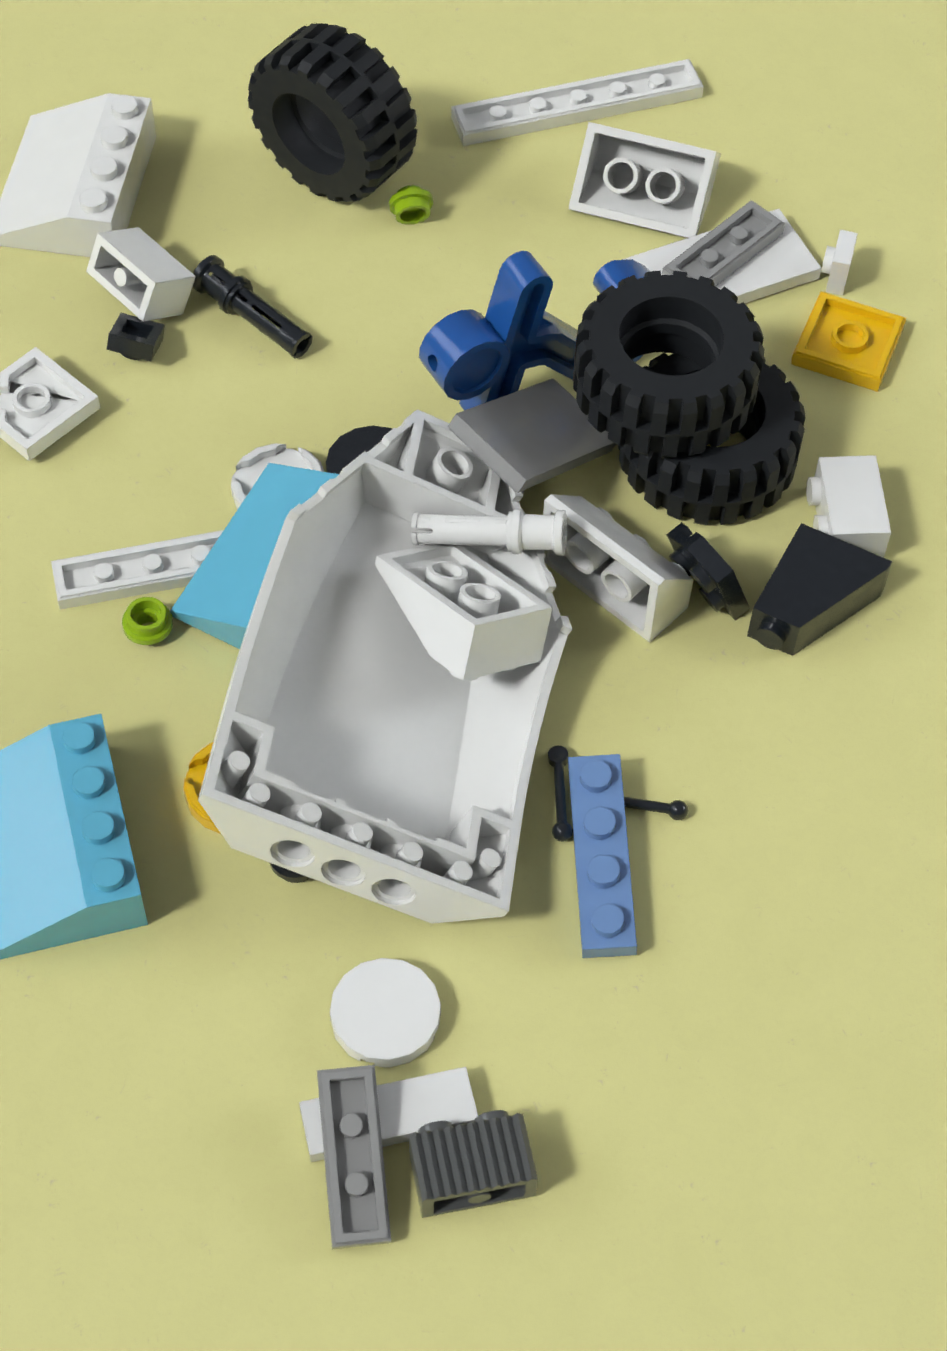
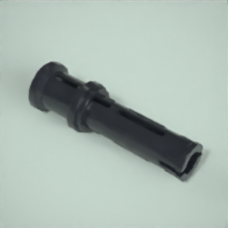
[192,255,313,359]

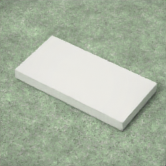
[623,209,821,304]

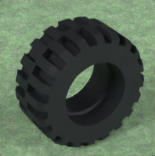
[248,23,417,202]
[573,270,765,458]
[618,352,805,525]

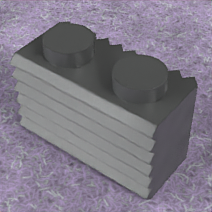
[409,1110,538,1218]

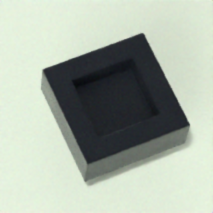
[106,313,165,361]

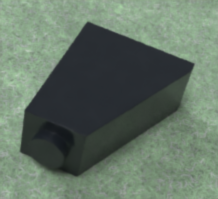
[747,523,892,656]

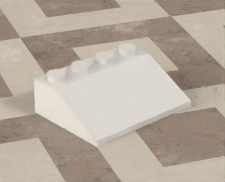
[0,93,156,257]

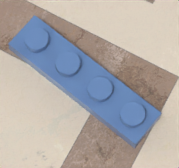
[568,754,637,958]

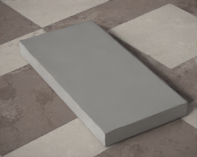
[448,378,616,493]

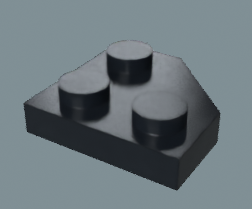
[666,522,750,620]

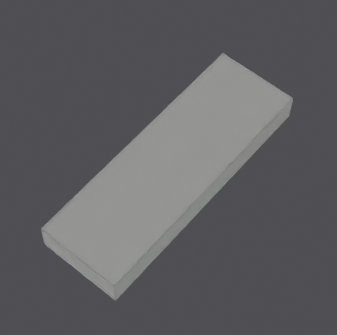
[662,200,785,287]
[317,1065,391,1249]

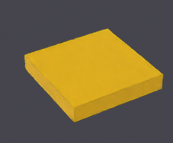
[791,291,907,392]

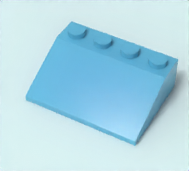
[170,463,339,649]
[0,714,148,960]

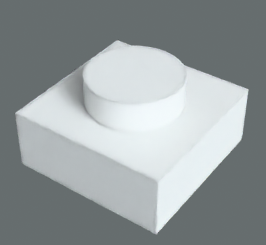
[821,229,858,296]

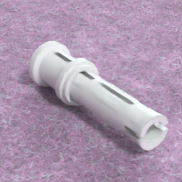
[411,509,567,556]

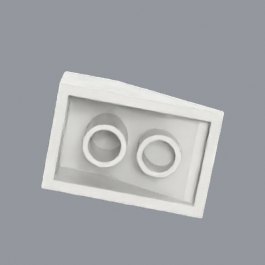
[375,544,553,681]

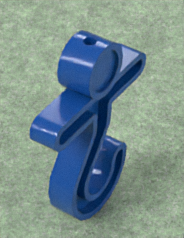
[419,251,650,411]

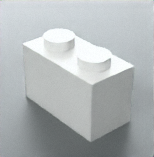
[86,227,196,322]
[806,455,891,558]

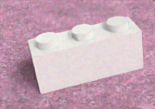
[568,122,721,238]
[543,494,693,643]

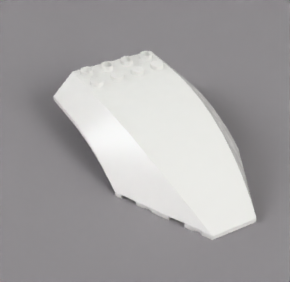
[198,409,573,924]

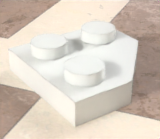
[0,347,100,461]

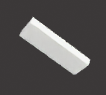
[299,1067,478,1162]

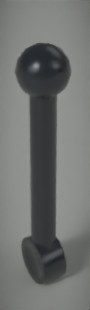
[548,745,573,842]
[624,797,688,820]

